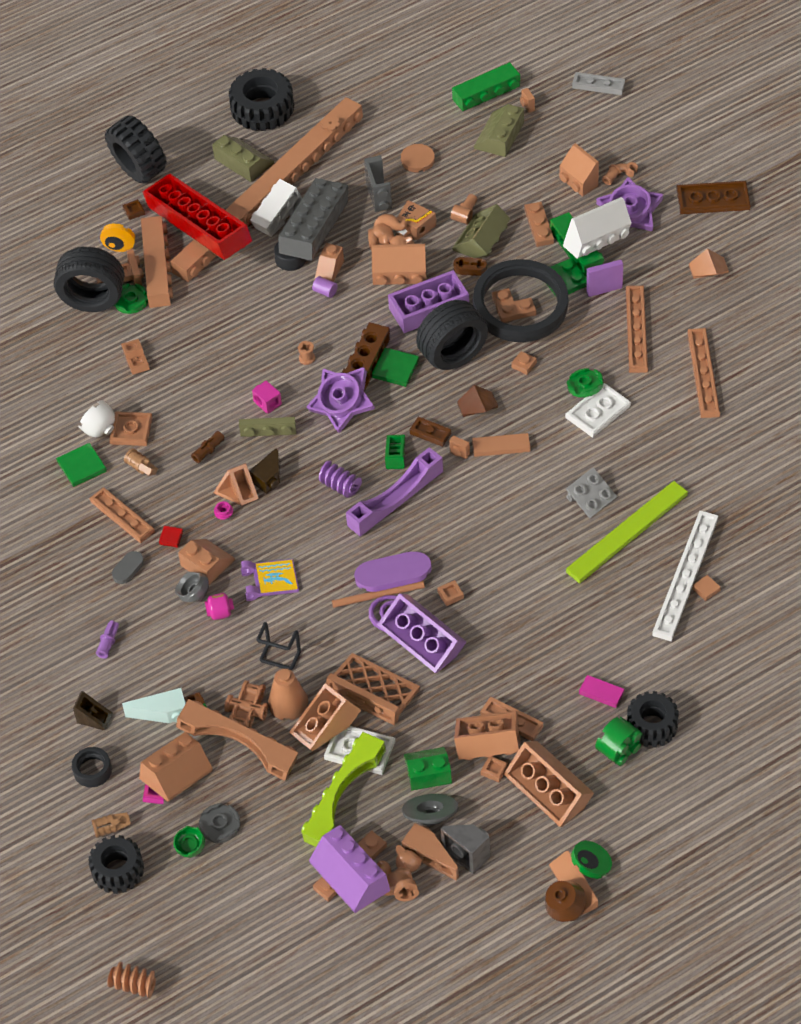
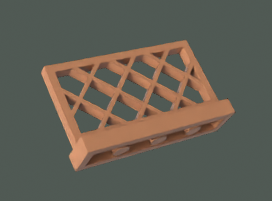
[326,653,420,725]

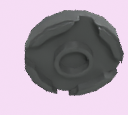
[199,803,241,843]

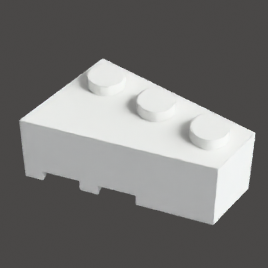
[250,179,302,237]

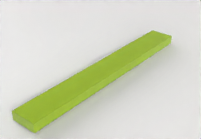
[566,481,688,584]

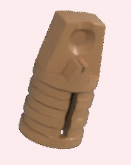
[124,448,158,476]
[91,812,131,838]

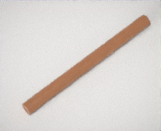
[332,580,425,608]

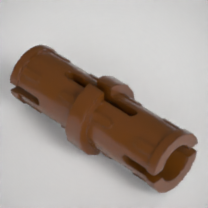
[191,431,225,463]

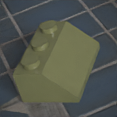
[474,104,524,157]
[212,135,274,182]
[452,204,511,258]

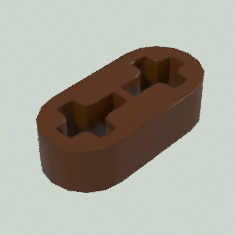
[453,257,487,276]

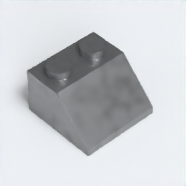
[441,824,490,874]

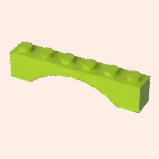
[301,732,386,847]

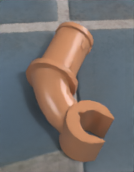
[602,162,638,185]

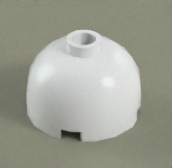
[79,400,115,437]

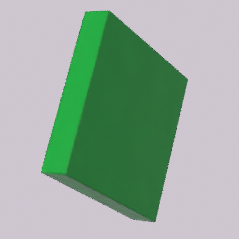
[372,347,419,387]
[56,443,107,487]

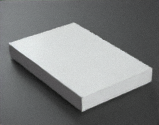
[566,383,631,438]
[324,726,395,775]

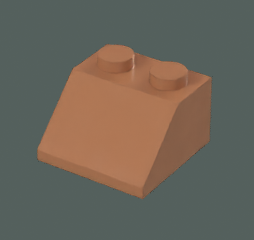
[559,143,599,196]
[178,539,235,585]

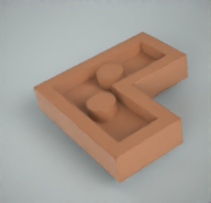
[492,288,536,322]

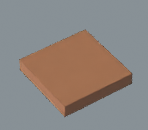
[109,411,153,446]

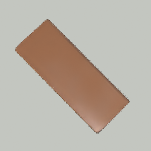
[549,851,598,915]

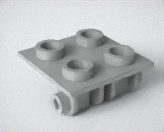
[566,467,617,518]

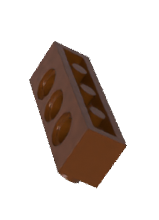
[342,322,390,392]

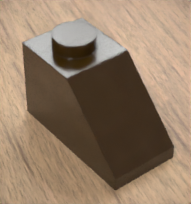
[249,448,280,494]

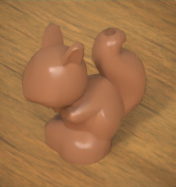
[368,214,414,250]
[377,845,422,901]

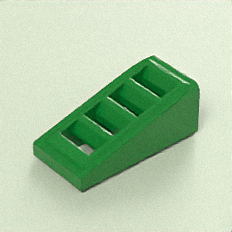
[385,435,406,469]

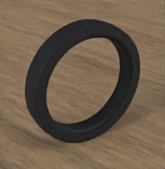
[473,259,569,342]

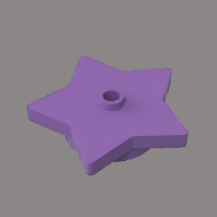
[596,177,663,231]
[307,368,375,433]

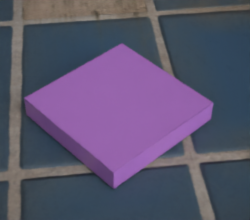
[586,260,623,297]

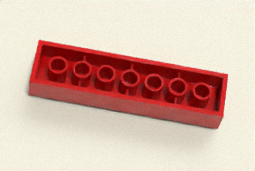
[142,174,252,260]

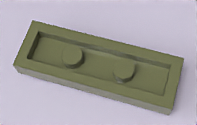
[239,417,296,437]

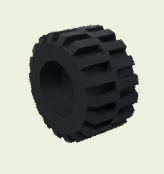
[627,691,679,748]
[88,835,144,894]

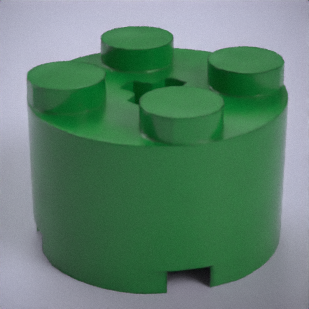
[595,717,642,767]

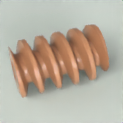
[107,961,156,998]

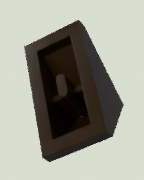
[73,691,113,730]

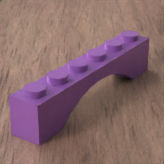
[346,447,443,537]

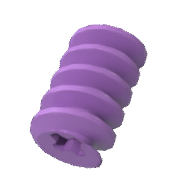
[319,461,362,498]

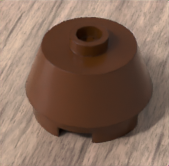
[545,881,586,922]

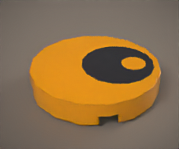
[100,223,136,252]

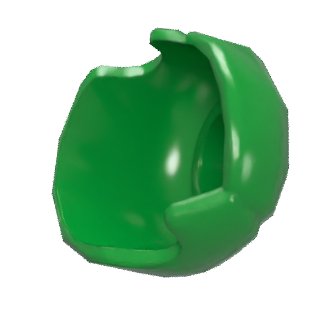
[173,826,205,858]

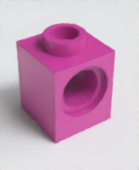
[252,380,282,414]

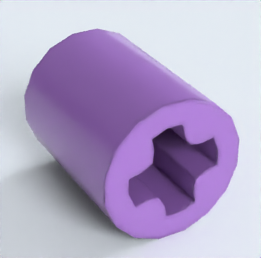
[312,276,338,298]

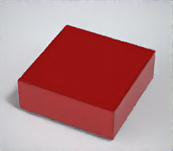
[159,526,183,548]

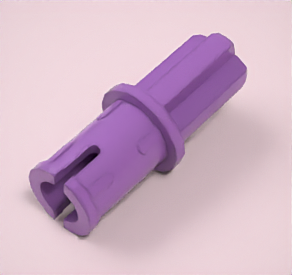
[96,620,119,658]

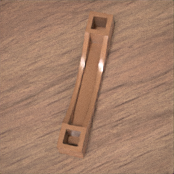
[176,699,298,781]

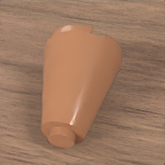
[268,669,308,720]

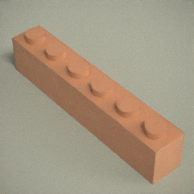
[141,216,173,308]

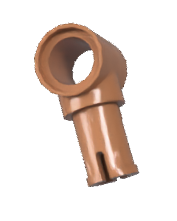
[451,194,477,225]

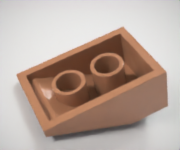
[289,683,361,751]

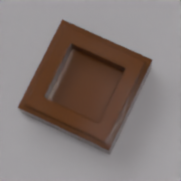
[122,199,145,220]

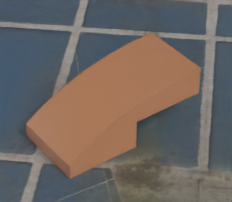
[121,339,150,375]

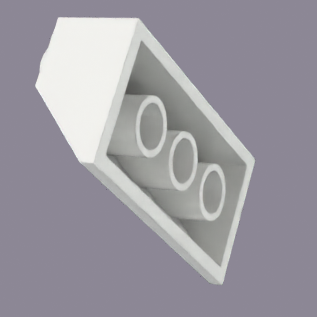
[563,197,631,259]

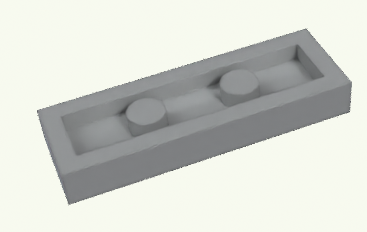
[572,72,625,95]

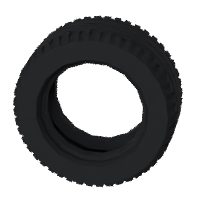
[53,246,125,312]
[416,300,488,370]

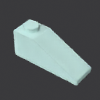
[122,688,185,723]

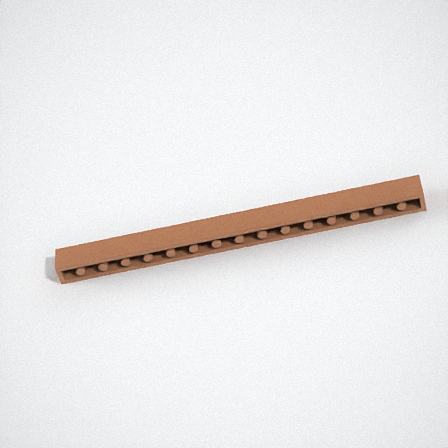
[170,97,363,282]

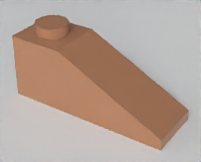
[402,823,459,881]

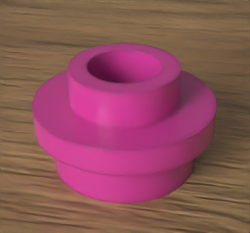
[214,501,233,520]

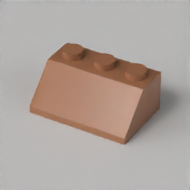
[371,244,427,285]
[454,711,520,760]
[139,732,213,802]

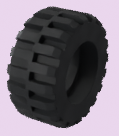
[229,68,294,131]
[105,116,167,183]

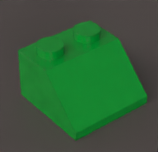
[404,747,452,791]

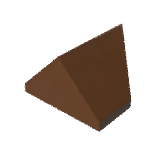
[457,385,498,417]

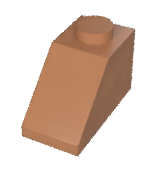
[314,243,344,282]

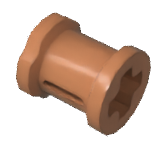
[298,341,315,365]

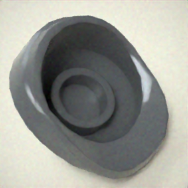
[175,572,209,602]

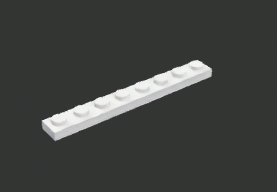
[652,511,718,641]

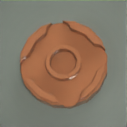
[401,144,435,172]

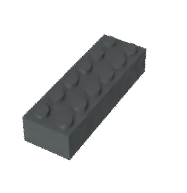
[278,178,348,261]

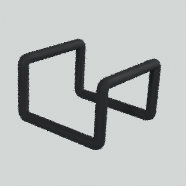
[256,622,301,670]

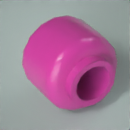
[205,593,234,620]

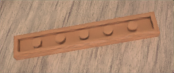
[626,286,648,373]
[687,328,720,418]

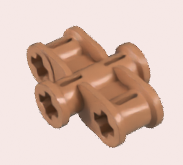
[224,680,269,728]

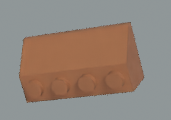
[503,741,594,827]

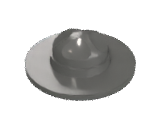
[402,794,458,825]

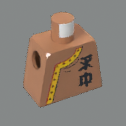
[396,200,436,240]

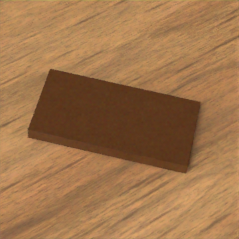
[676,181,751,215]

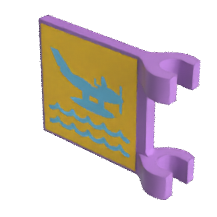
[241,559,299,601]

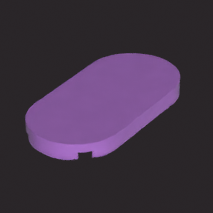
[354,552,432,592]

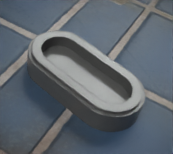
[112,551,144,584]

